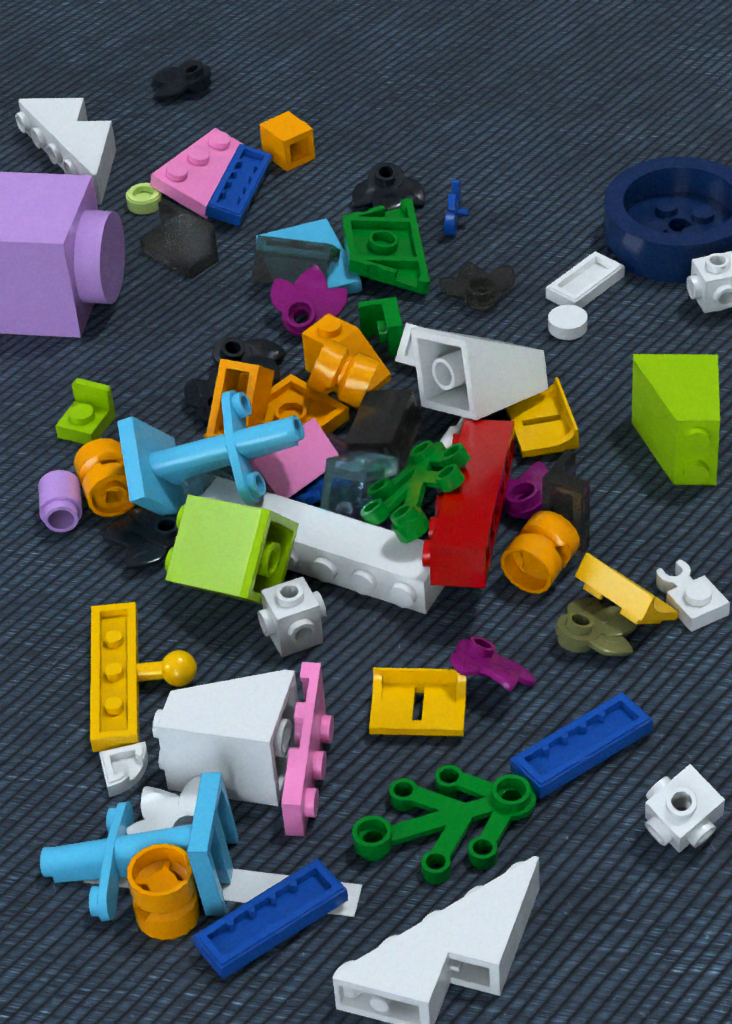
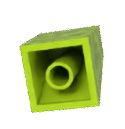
[631,354,720,485]
[165,494,299,606]

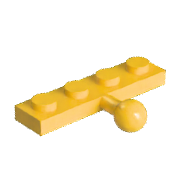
[90,602,197,752]

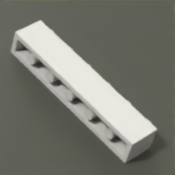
[201,476,445,614]

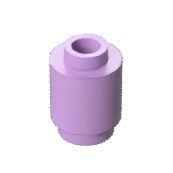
[38,470,82,532]

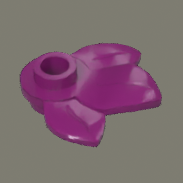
[270,265,348,337]
[504,461,575,519]
[449,636,536,691]

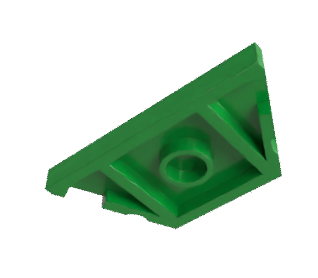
[341,198,430,295]

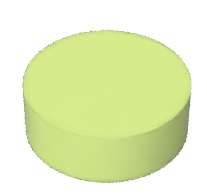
[126,183,163,215]

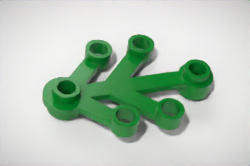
[360,440,470,543]
[352,765,536,884]

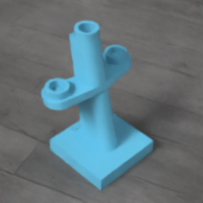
[117,390,305,517]
[40,772,238,921]

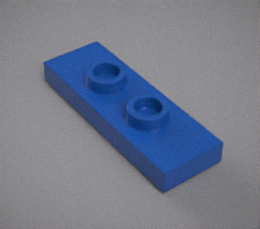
[205,144,273,227]
[510,692,653,799]
[193,858,348,979]

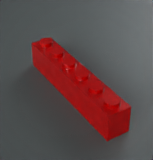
[422,419,514,588]

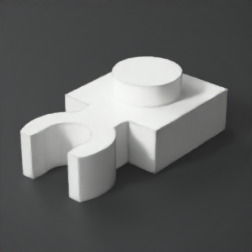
[656,560,730,632]

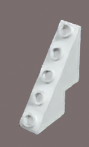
[15,98,116,205]
[333,856,540,1024]

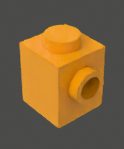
[259,111,316,172]

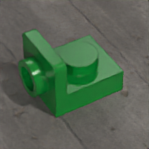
[357,297,403,359]

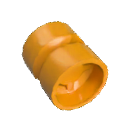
[306,338,380,409]
[73,438,136,517]
[500,511,580,594]
[127,843,200,940]

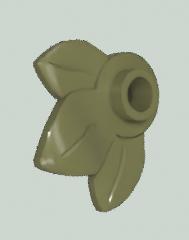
[555,597,638,657]

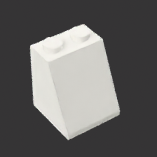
[410,326,548,420]
[152,669,299,806]

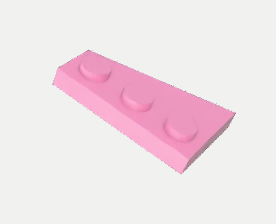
[150,128,243,219]
[281,662,334,837]

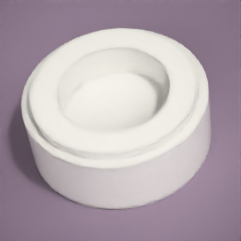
[548,305,588,340]

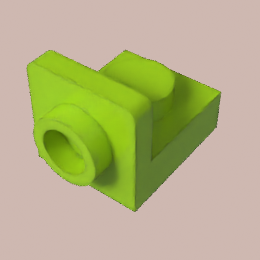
[55,378,116,445]

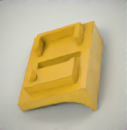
[505,377,579,458]
[575,553,680,625]
[369,667,467,736]

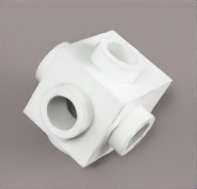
[686,251,732,313]
[257,576,326,657]
[645,764,725,853]

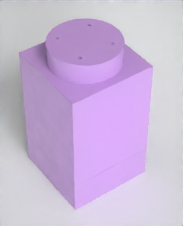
[0,172,125,338]

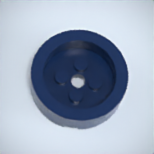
[604,157,732,283]

